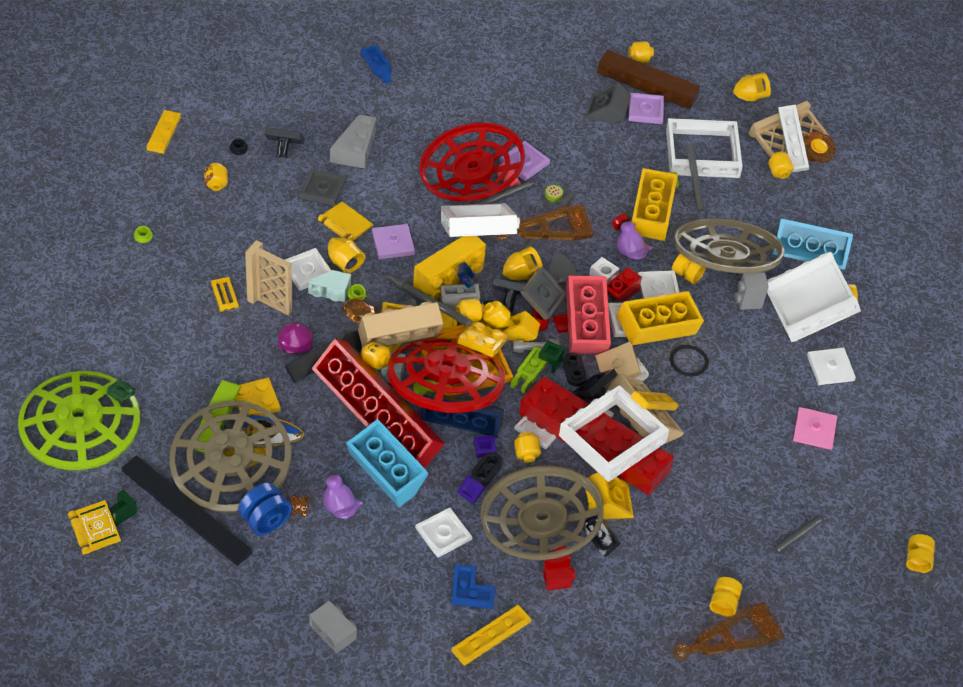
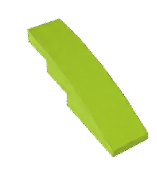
[193,380,241,453]

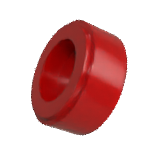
[611,213,630,231]

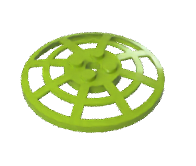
[18,371,140,470]

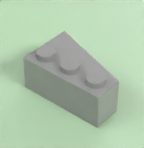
[330,115,376,169]

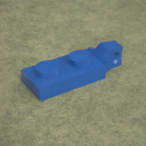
[361,45,391,84]

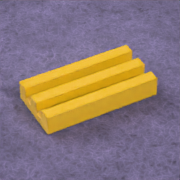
[211,277,239,312]

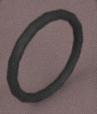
[670,345,709,377]

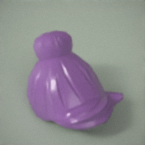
[616,222,652,260]
[323,475,363,519]

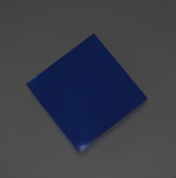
[457,262,475,288]

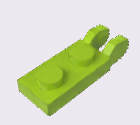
[510,346,548,394]

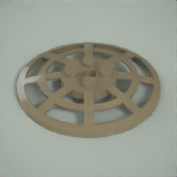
[674,218,785,273]
[169,401,292,513]
[480,466,604,560]

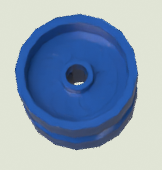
[238,482,292,536]

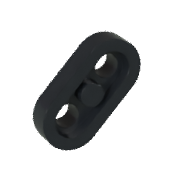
[563,353,586,387]
[471,452,502,486]

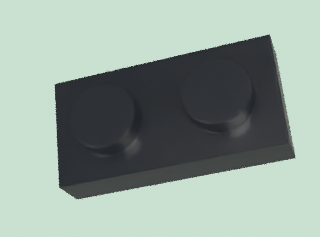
[583,515,621,557]

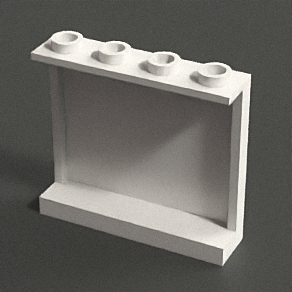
[767,251,861,342]

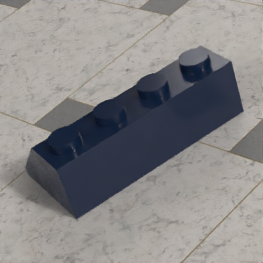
[421,391,504,438]

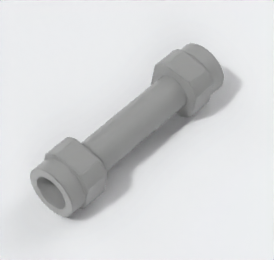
[513,339,560,353]

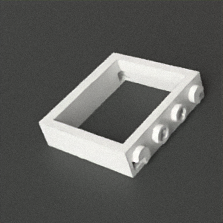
[666,118,742,178]
[441,203,520,237]
[559,385,669,482]

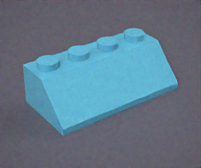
[773,218,853,270]
[346,419,428,508]

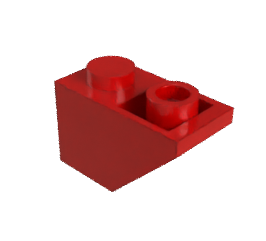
[607,267,642,301]
[542,545,575,590]

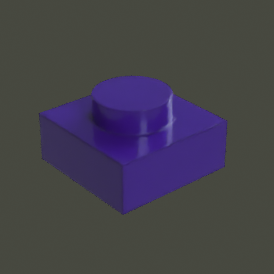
[473,435,497,458]
[457,475,485,504]

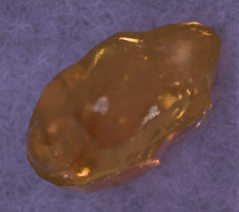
[342,299,381,324]

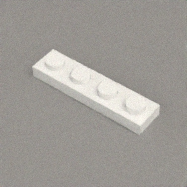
[778,104,809,172]

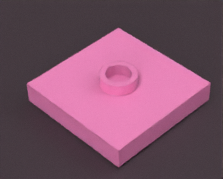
[793,407,837,450]

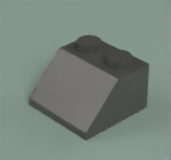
[585,82,631,124]

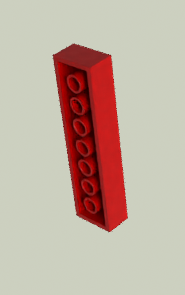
[312,339,445,468]
[519,376,674,495]

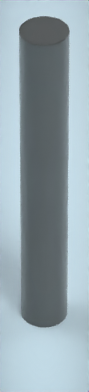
[773,516,822,554]

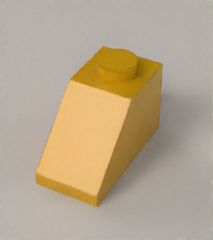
[497,311,540,342]

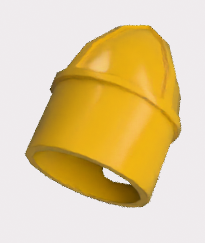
[733,72,771,102]
[328,237,365,274]
[502,246,543,281]

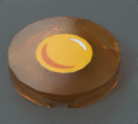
[803,132,836,163]

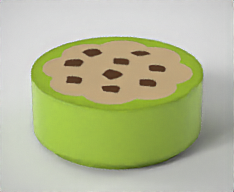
[545,185,563,202]

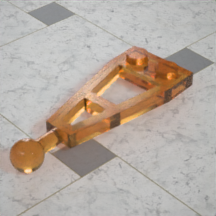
[495,205,594,240]
[673,602,785,661]

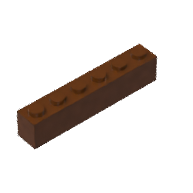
[597,50,700,109]

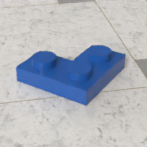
[451,564,495,609]

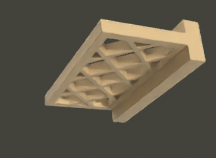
[748,101,829,157]
[245,240,292,315]

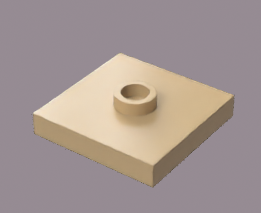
[595,341,642,388]

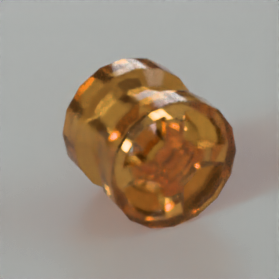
[290,494,309,517]

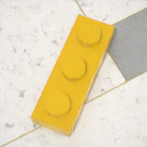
[146,110,181,154]

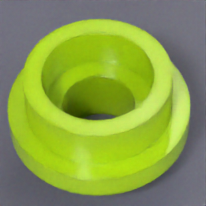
[134,226,153,243]
[347,284,366,303]

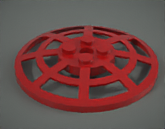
[419,122,525,202]
[387,337,505,413]

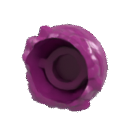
[278,322,313,354]

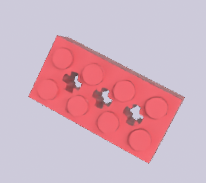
[566,276,611,354]

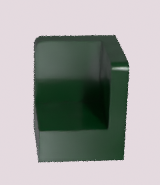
[538,340,565,374]
[109,489,137,526]

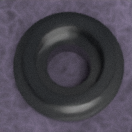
[230,139,248,155]

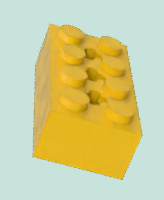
[632,168,678,241]
[413,236,486,300]
[616,291,704,345]

